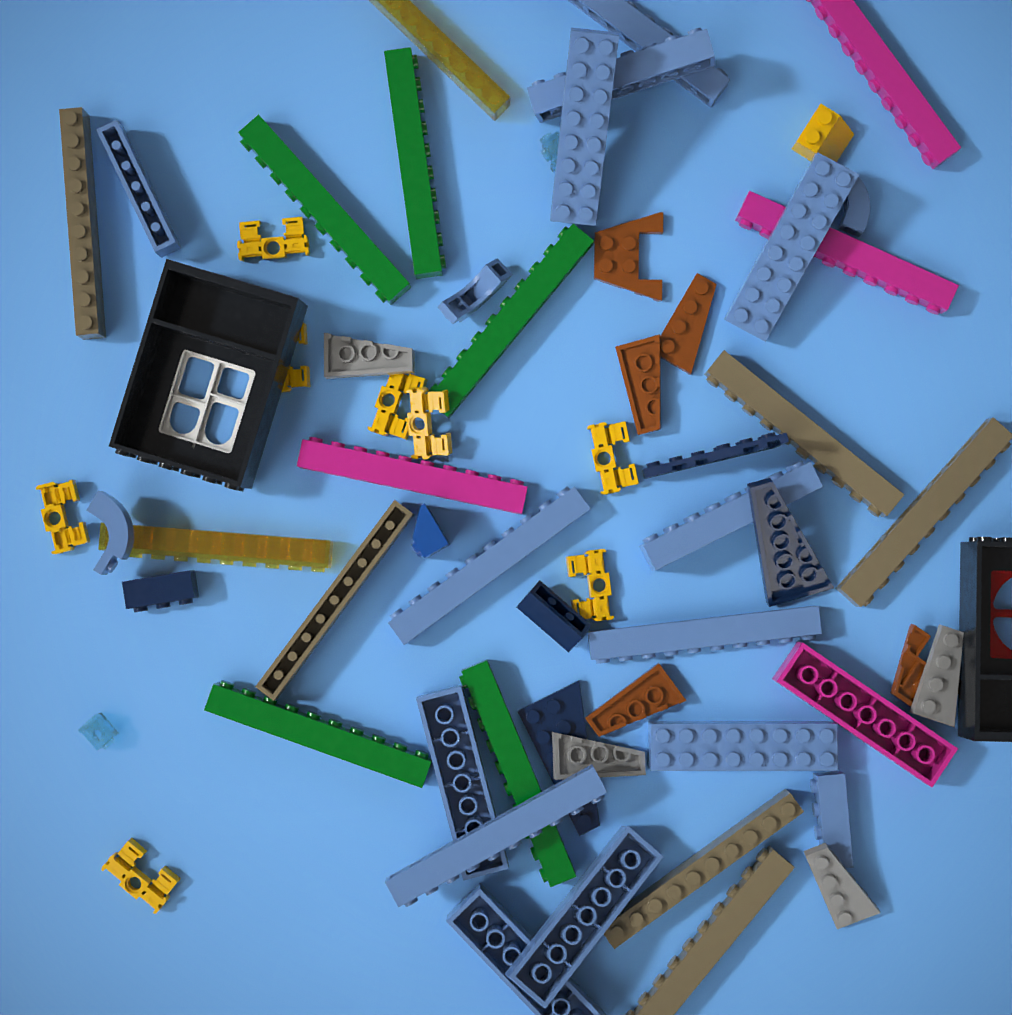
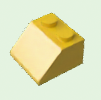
[792,103,854,162]

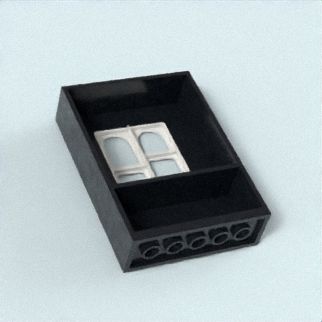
[109,259,308,492]

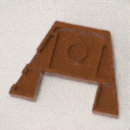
[594,212,663,302]
[890,624,959,720]

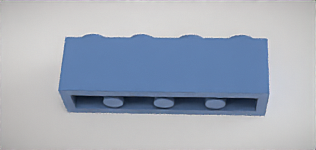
[810,771,854,868]

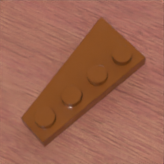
[660,273,717,375]
[615,334,661,435]
[585,663,687,737]

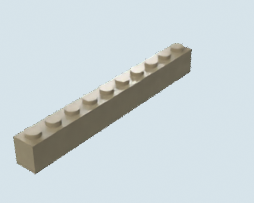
[59,107,106,340]
[704,350,904,517]
[835,417,1012,607]
[255,500,415,701]
[604,789,804,949]
[625,845,795,1015]

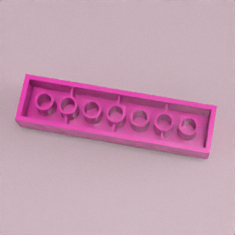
[772,641,958,787]

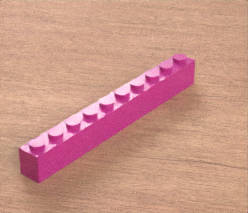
[806,0,961,169]
[735,191,959,315]
[297,437,528,515]

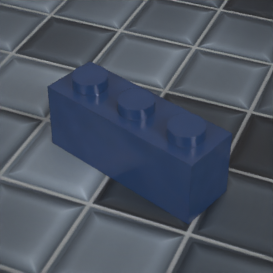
[122,570,199,613]
[516,580,592,653]

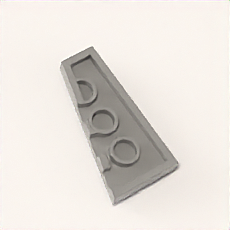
[324,333,415,379]
[909,624,964,727]
[552,732,646,780]
[804,843,880,929]

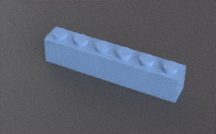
[96,120,181,258]

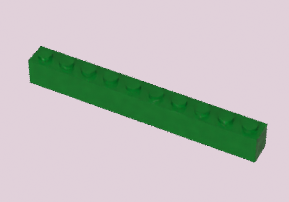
[384,47,446,279]
[238,114,411,305]
[427,224,594,419]
[459,659,576,887]
[204,680,432,788]

